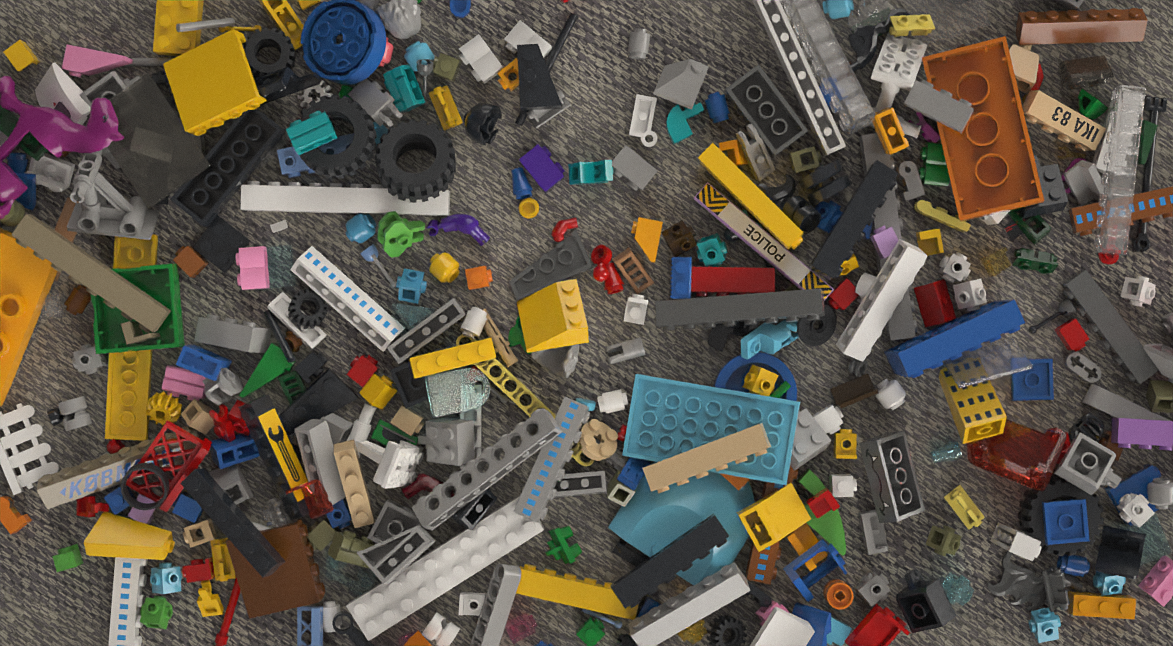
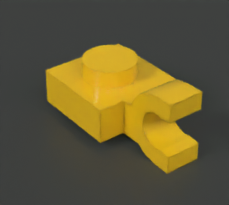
[197,580,224,617]

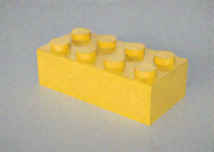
[153,0,204,56]

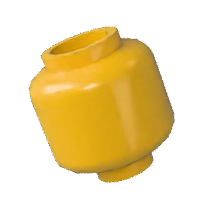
[429,252,460,283]

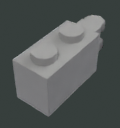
[348,78,403,128]

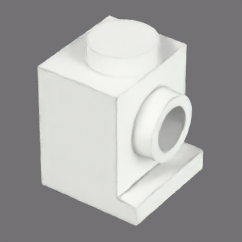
[459,592,486,616]

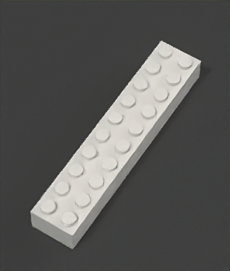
[346,494,544,641]

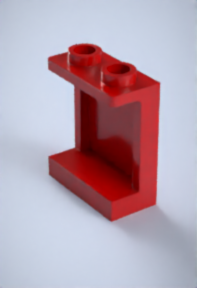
[844,604,910,646]

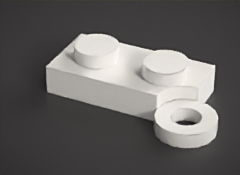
[629,94,657,147]

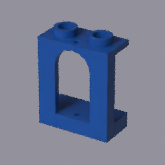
[176,345,233,381]
[783,539,847,602]

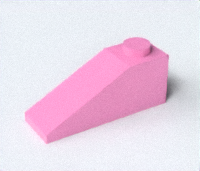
[62,45,133,78]

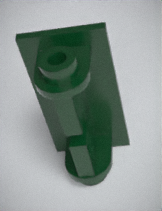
[1012,248,1059,274]

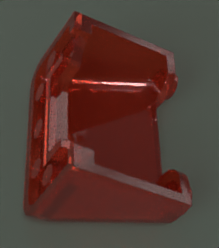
[967,410,1066,491]

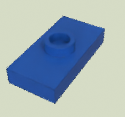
[617,457,651,491]

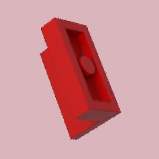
[914,279,956,327]

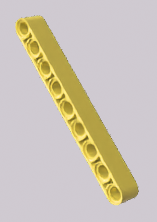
[456,334,594,466]

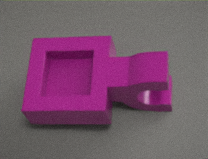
[907,112,941,143]

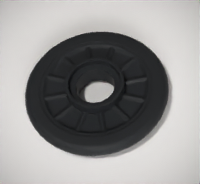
[797,303,837,346]

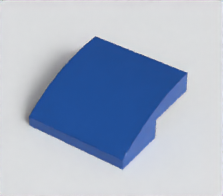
[792,602,831,646]

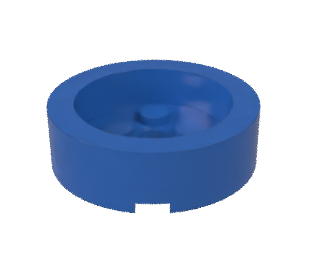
[301,0,386,85]
[713,352,797,401]

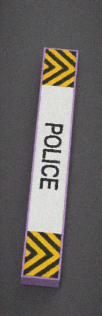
[694,182,834,301]

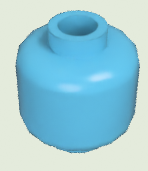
[822,0,854,19]
[404,41,435,71]

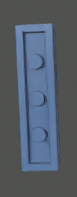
[297,606,323,646]

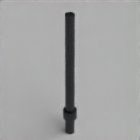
[515,13,578,126]

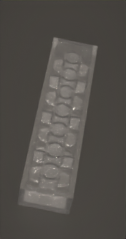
[779,0,875,135]

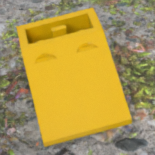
[736,483,811,552]

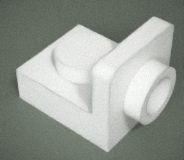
[623,294,648,325]

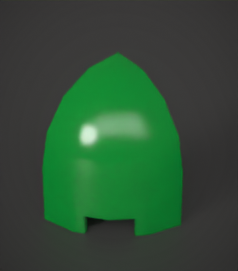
[1078,89,1108,120]

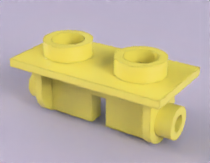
[889,14,935,37]
[944,485,985,530]

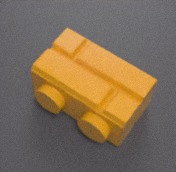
[870,107,909,155]

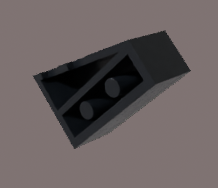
[517,44,562,111]

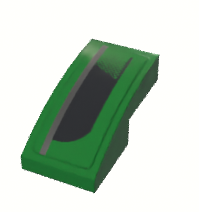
[371,419,418,446]

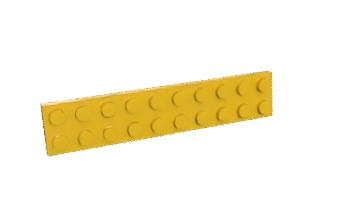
[105,234,158,441]

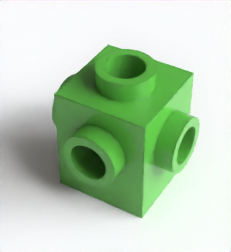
[140,596,173,629]

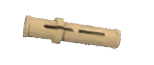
[483,309,519,368]

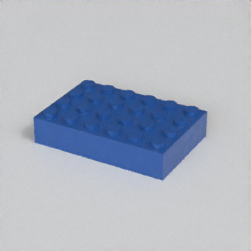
[884,299,1025,378]

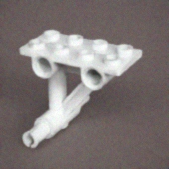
[838,33,927,138]
[347,403,424,489]

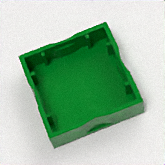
[91,264,185,354]

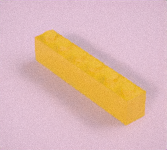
[516,564,639,620]

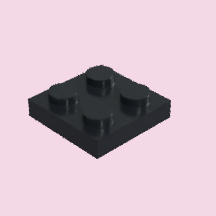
[192,215,251,273]

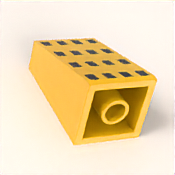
[939,359,1007,444]

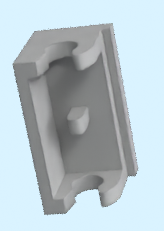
[858,509,888,555]

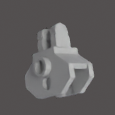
[202,368,243,405]

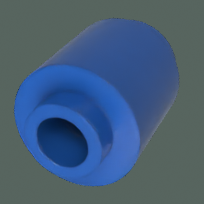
[705,92,730,124]
[1057,554,1090,577]

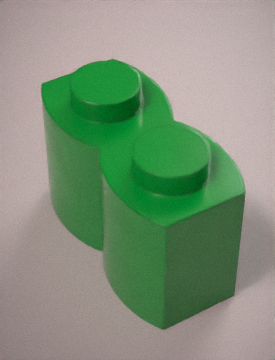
[918,143,950,187]

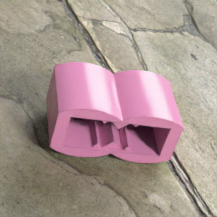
[236,246,270,290]

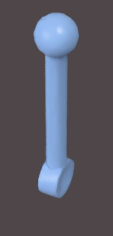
[582,609,622,628]

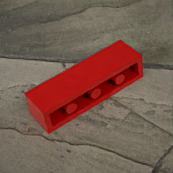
[691,267,775,297]

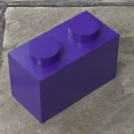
[519,144,565,193]

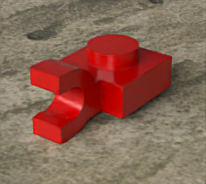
[209,404,236,442]
[77,495,109,518]

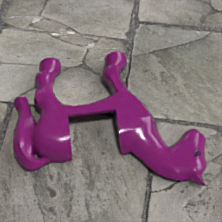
[0,76,124,219]

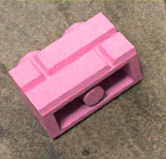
[162,365,206,401]

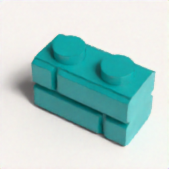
[383,64,426,113]
[286,111,338,155]

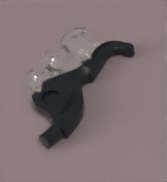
[847,0,910,73]

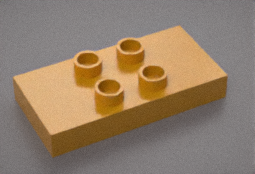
[0,228,58,407]

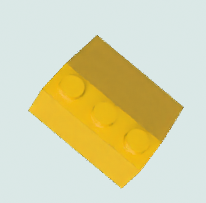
[517,279,589,353]

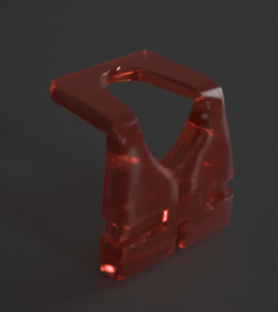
[285,479,334,519]

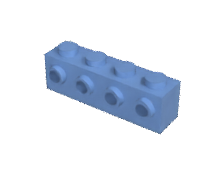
[277,133,354,178]

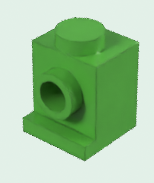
[52,544,83,572]

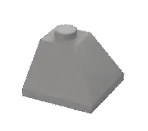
[653,59,709,110]
[1143,343,1173,383]

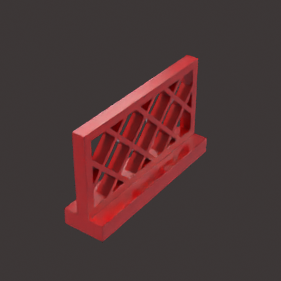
[126,420,212,513]

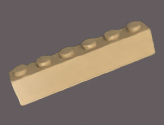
[643,423,771,494]

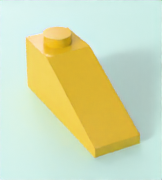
[258,0,304,50]

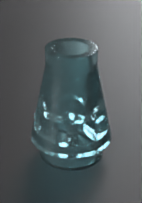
[931,441,963,464]

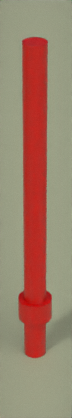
[214,577,241,646]

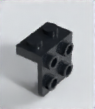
[1095,526,1146,579]

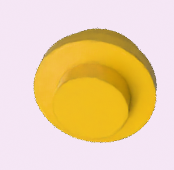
[519,198,539,219]

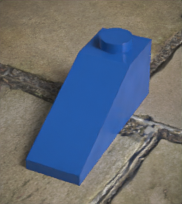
[210,434,260,469]

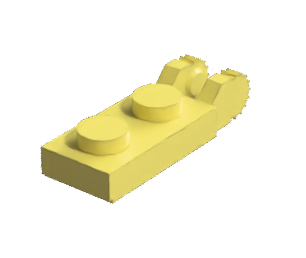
[914,200,971,233]

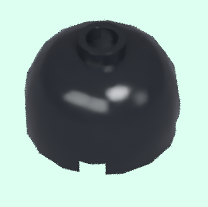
[463,103,502,145]

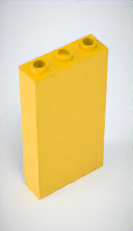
[698,143,803,250]

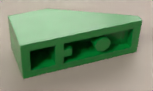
[239,343,296,398]

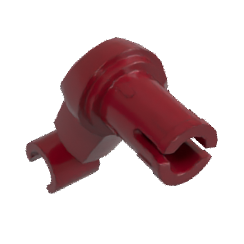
[401,473,455,500]

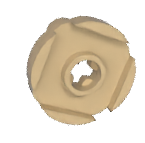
[578,419,618,461]

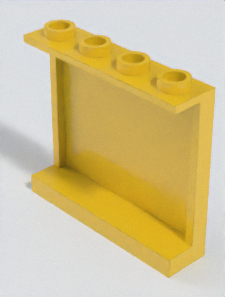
[163,29,266,136]

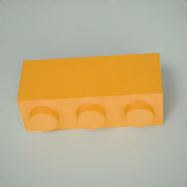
[1067,591,1136,620]

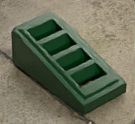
[1130,120,1158,165]
[1008,208,1051,245]
[278,371,307,404]

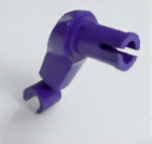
[427,213,490,246]

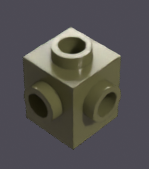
[925,525,962,556]

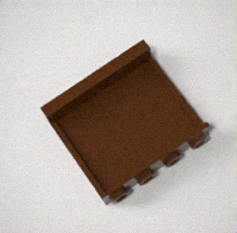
[226,518,326,619]

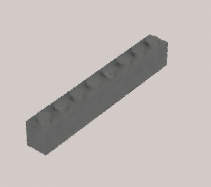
[655,289,825,331]

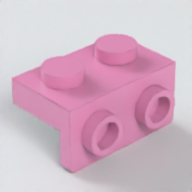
[1139,555,1173,607]

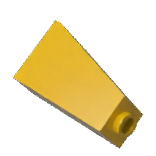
[84,512,175,560]

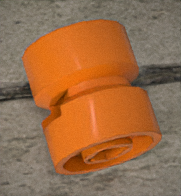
[823,579,854,610]

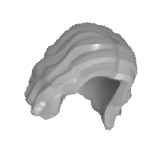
[375,0,421,39]
[532,344,579,378]

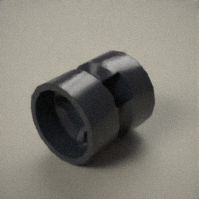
[782,195,821,234]

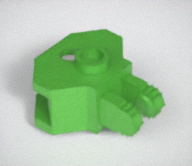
[377,211,425,258]

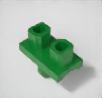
[545,526,582,564]

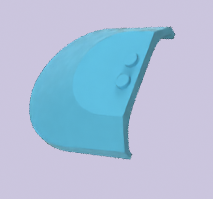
[608,461,755,585]

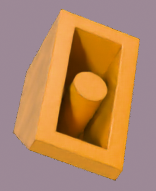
[631,217,663,263]

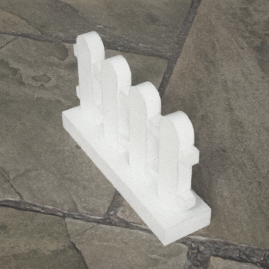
[0,403,59,495]

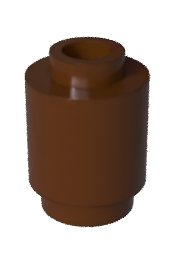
[64,284,91,315]

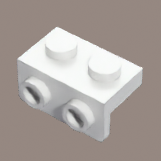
[25,153,75,192]

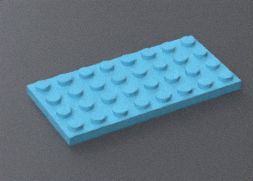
[622,374,800,485]

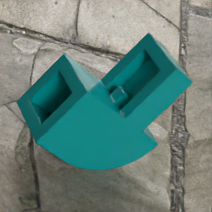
[666,102,704,145]
[568,160,614,185]

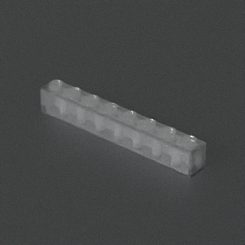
[1094,85,1146,256]

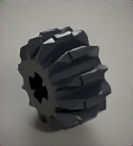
[1068,413,1104,441]

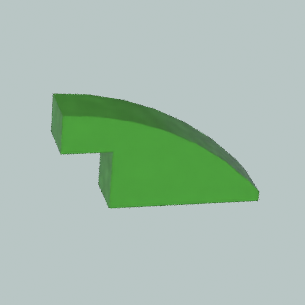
[797,468,846,556]

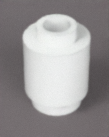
[460,307,487,339]
[597,389,628,414]
[323,601,342,632]

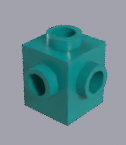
[697,233,728,267]

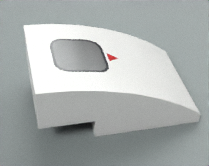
[35,63,90,125]

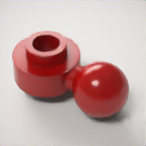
[591,245,612,282]

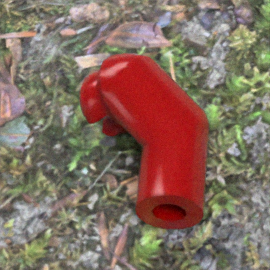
[551,218,578,242]

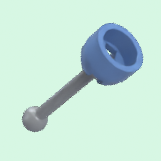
[360,244,397,289]

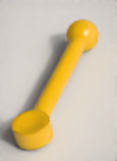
[219,25,262,32]

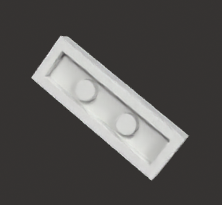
[267,292,327,350]

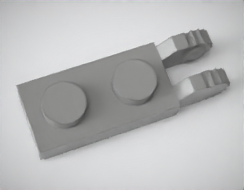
[736,124,775,181]

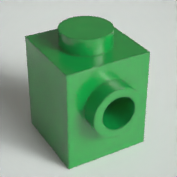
[576,616,605,646]

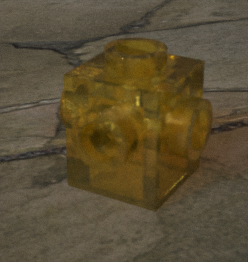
[677,619,707,645]

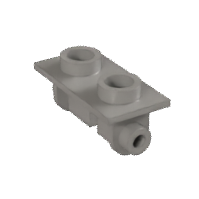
[526,90,571,128]

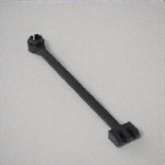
[1132,96,1167,252]

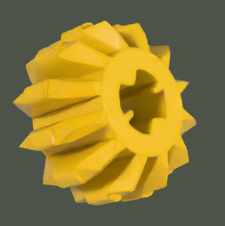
[145,391,182,426]

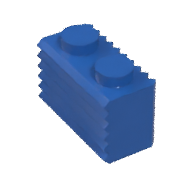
[670,257,692,299]

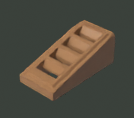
[612,248,654,294]

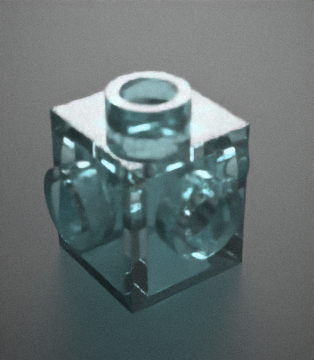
[941,572,975,607]

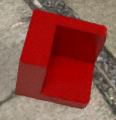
[805,488,840,518]

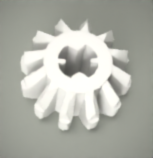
[298,80,333,110]

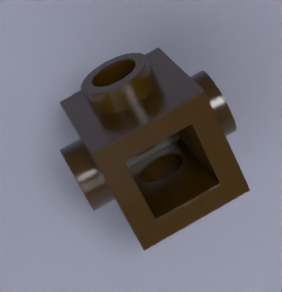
[661,220,697,257]

